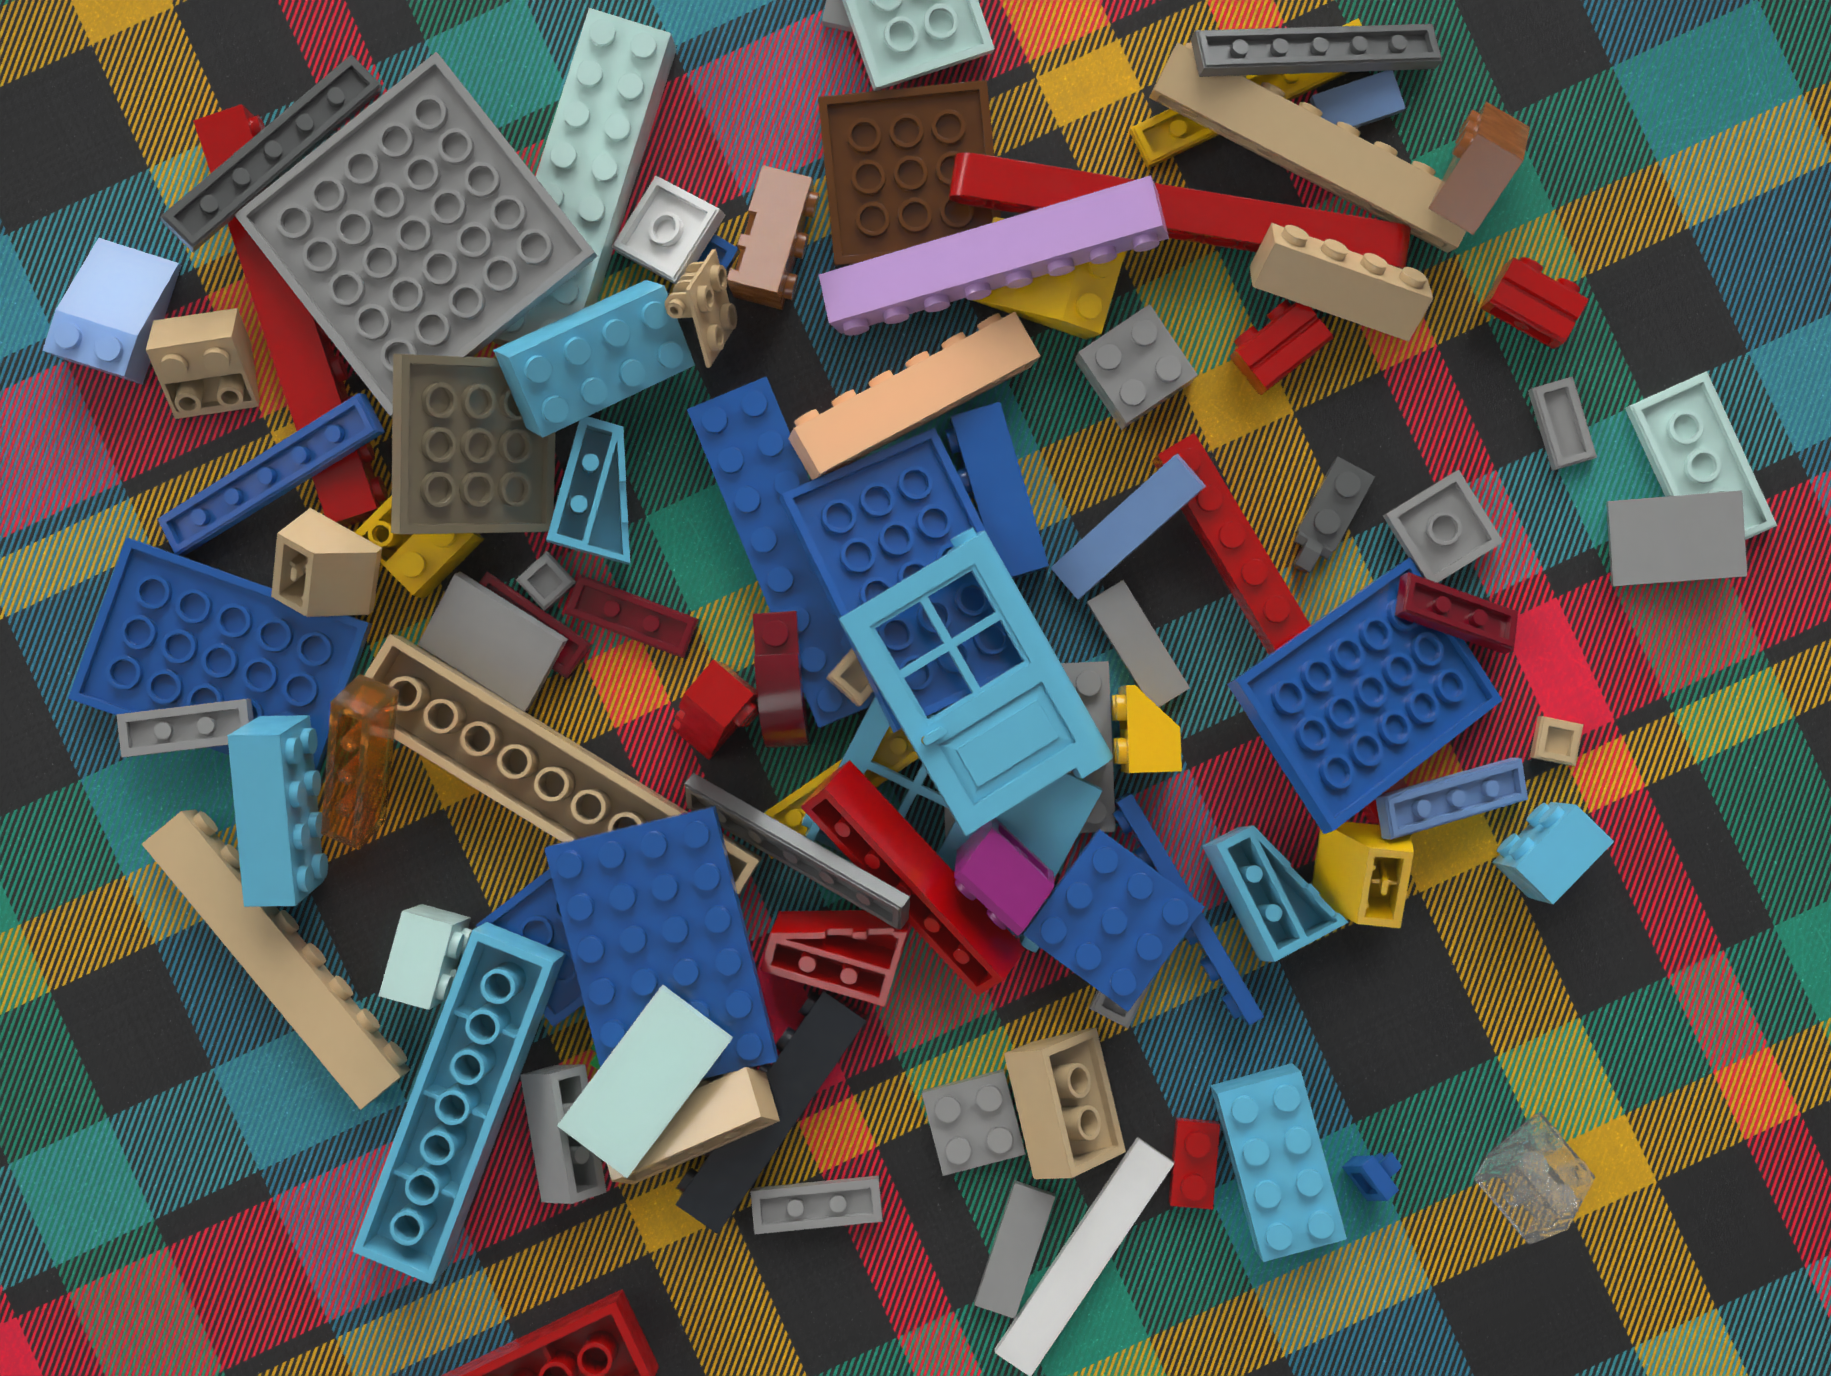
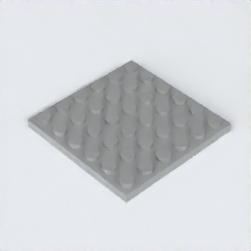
[234,52,598,417]

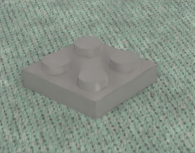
[1383,470,1503,583]
[922,1069,1026,1176]

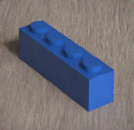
[945,402,1049,579]

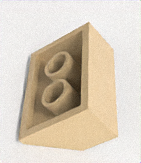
[1004,1028,1126,1179]

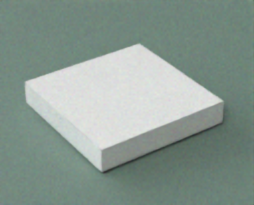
[612,176,725,284]

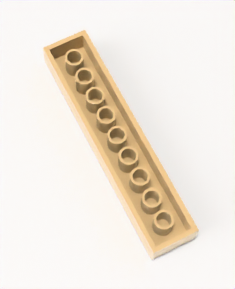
[344,634,762,897]

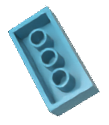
[493,280,695,438]
[227,715,328,907]
[1210,1063,1347,1262]

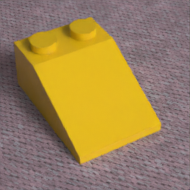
[972,217,1125,340]

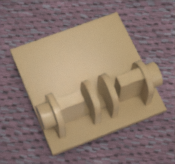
[665,249,737,368]

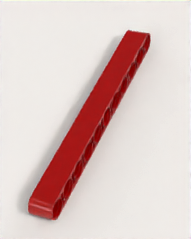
[949,153,1411,269]

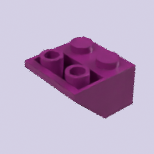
[954,818,1055,936]

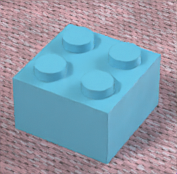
[1492,802,1614,904]

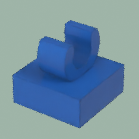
[1342,1152,1402,1201]

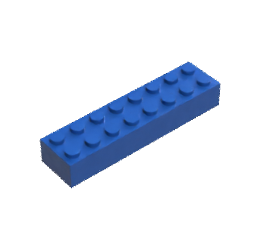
[687,376,875,728]

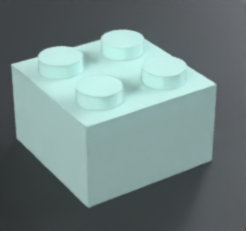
[379,904,472,1010]

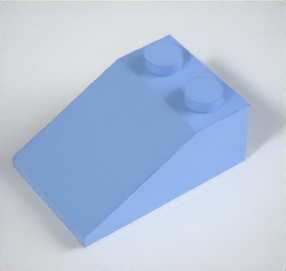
[42,238,182,385]

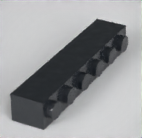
[675,989,867,1234]

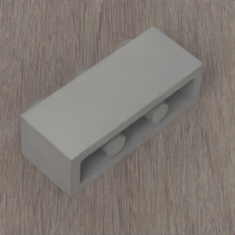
[520,1064,606,1204]

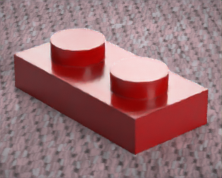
[1168,1117,1220,1210]

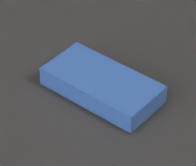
[1310,70,1406,128]

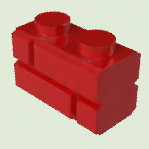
[1480,257,1588,349]
[1230,299,1333,395]

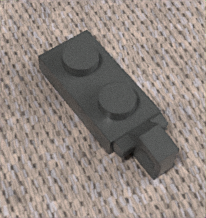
[1291,457,1375,574]

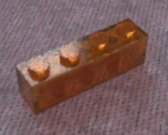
[321,674,399,850]

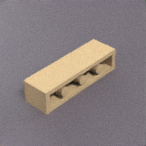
[1249,223,1433,341]
[607,1067,780,1185]

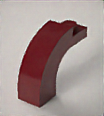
[753,611,810,748]

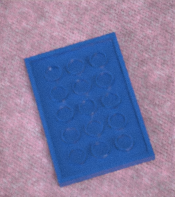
[779,428,1023,733]
[68,537,372,772]
[1227,557,1503,834]
[544,806,779,1078]

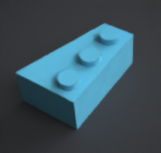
[546,416,630,565]
[1202,825,1349,962]

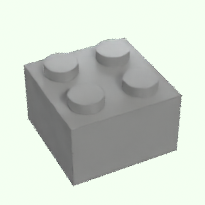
[1075,304,1198,430]

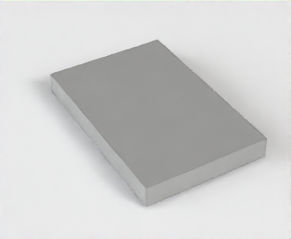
[1606,490,1747,586]
[418,572,568,712]

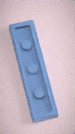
[1051,454,1206,600]
[1376,757,1528,840]

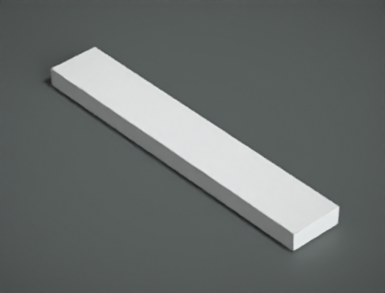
[995,1137,1174,1376]

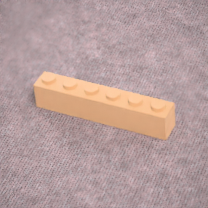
[788,312,1040,480]

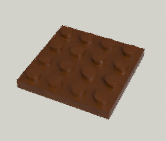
[818,80,1001,269]

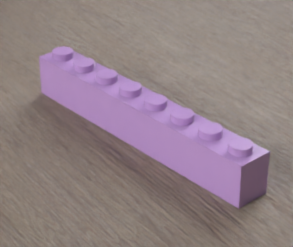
[819,176,1169,336]

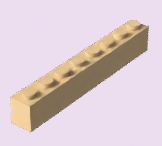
[1149,42,1466,253]
[142,809,410,1110]

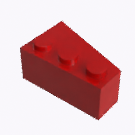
[671,659,759,760]
[760,910,909,1007]

